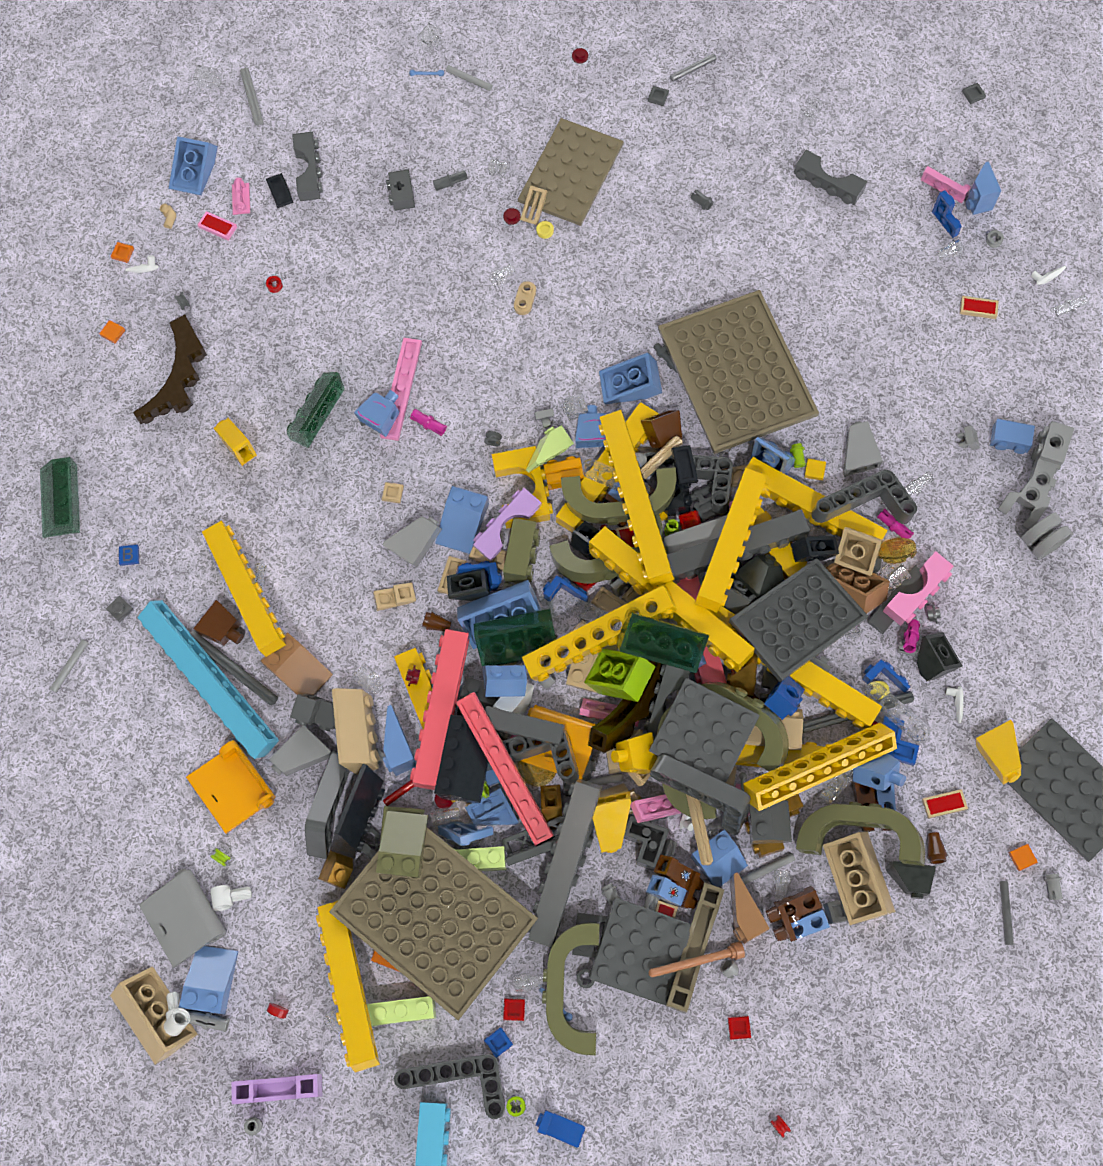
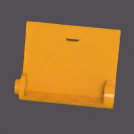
[517,705,596,779]
[186,740,276,834]

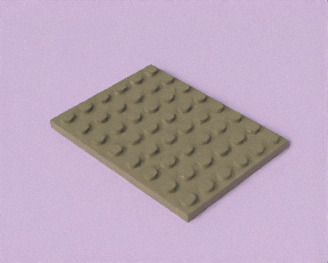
[658,290,819,454]
[329,828,538,1021]

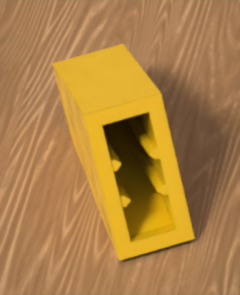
[213,417,257,466]
[976,720,1021,785]
[593,791,631,853]

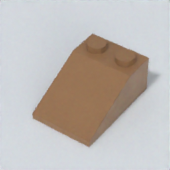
[826,563,890,614]
[260,632,333,695]
[730,872,770,944]

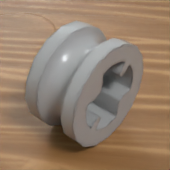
[986,230,1004,248]

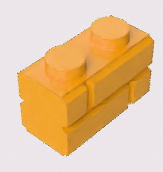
[543,456,584,490]

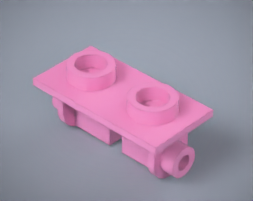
[232,177,250,215]

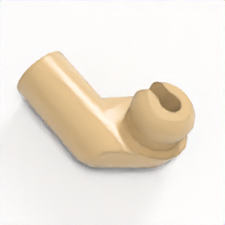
[160,203,176,229]

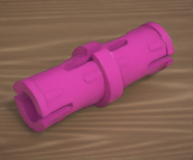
[410,409,447,436]
[877,509,914,542]
[903,619,920,653]

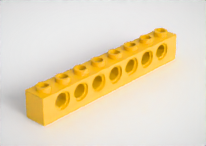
[522,585,677,682]
[743,723,897,811]

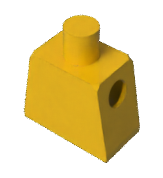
[611,732,657,774]

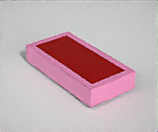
[198,211,237,241]

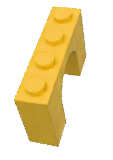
[491,446,553,529]

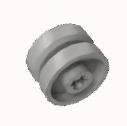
[1021,512,1074,560]

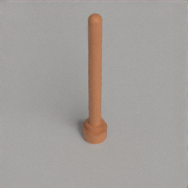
[648,941,745,977]

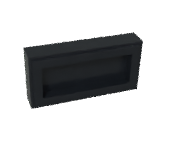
[266,173,294,209]
[671,445,698,486]

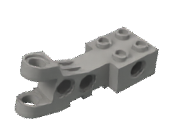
[997,421,1074,529]

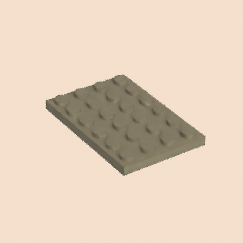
[518,118,624,226]

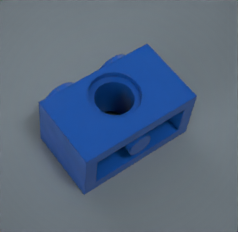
[764,676,805,720]

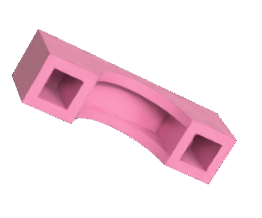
[883,551,954,626]

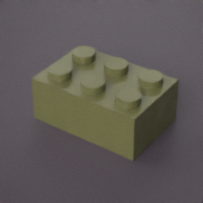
[503,518,540,585]

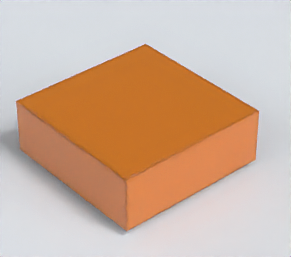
[110,242,135,263]
[99,320,125,344]
[1009,844,1038,872]

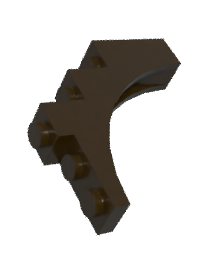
[133,315,207,424]
[588,633,672,753]

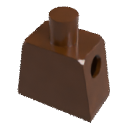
[641,410,682,448]
[193,600,244,646]

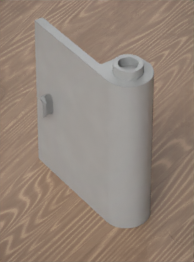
[139,869,226,968]

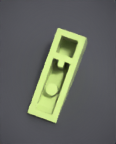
[526,425,574,473]

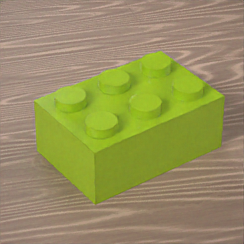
[584,649,655,702]

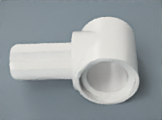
[211,885,252,911]
[164,992,190,1036]

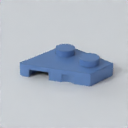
[465,788,519,826]

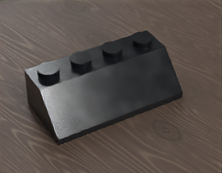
[434,715,488,803]
[331,764,385,859]

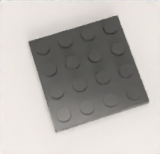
[649,678,760,783]
[588,897,691,1006]

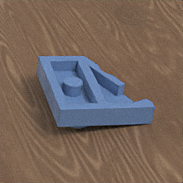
[438,821,493,846]

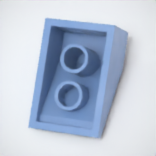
[168,136,218,196]
[599,353,662,404]
[750,437,795,475]
[435,486,489,554]
[382,705,417,776]
[179,946,238,1015]

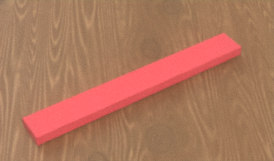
[456,692,554,846]

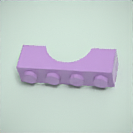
[473,488,542,562]
[231,1074,322,1104]

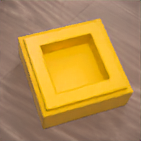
[804,458,826,481]

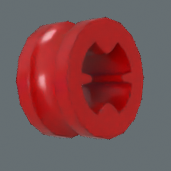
[266,276,283,293]
[770,1115,791,1138]

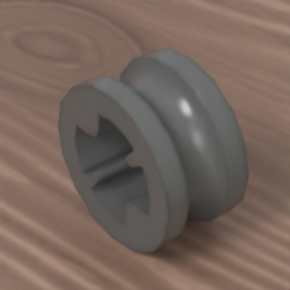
[174,292,190,310]
[484,431,502,447]
[577,969,595,989]

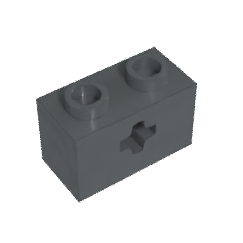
[386,169,415,211]

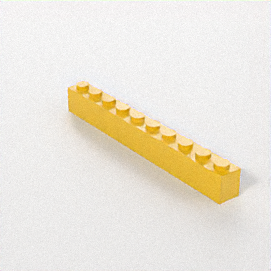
[598,410,675,587]
[589,527,755,672]
[706,606,882,729]

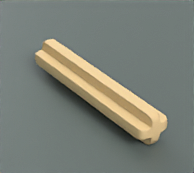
[640,436,683,479]

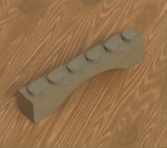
[666,883,725,1014]

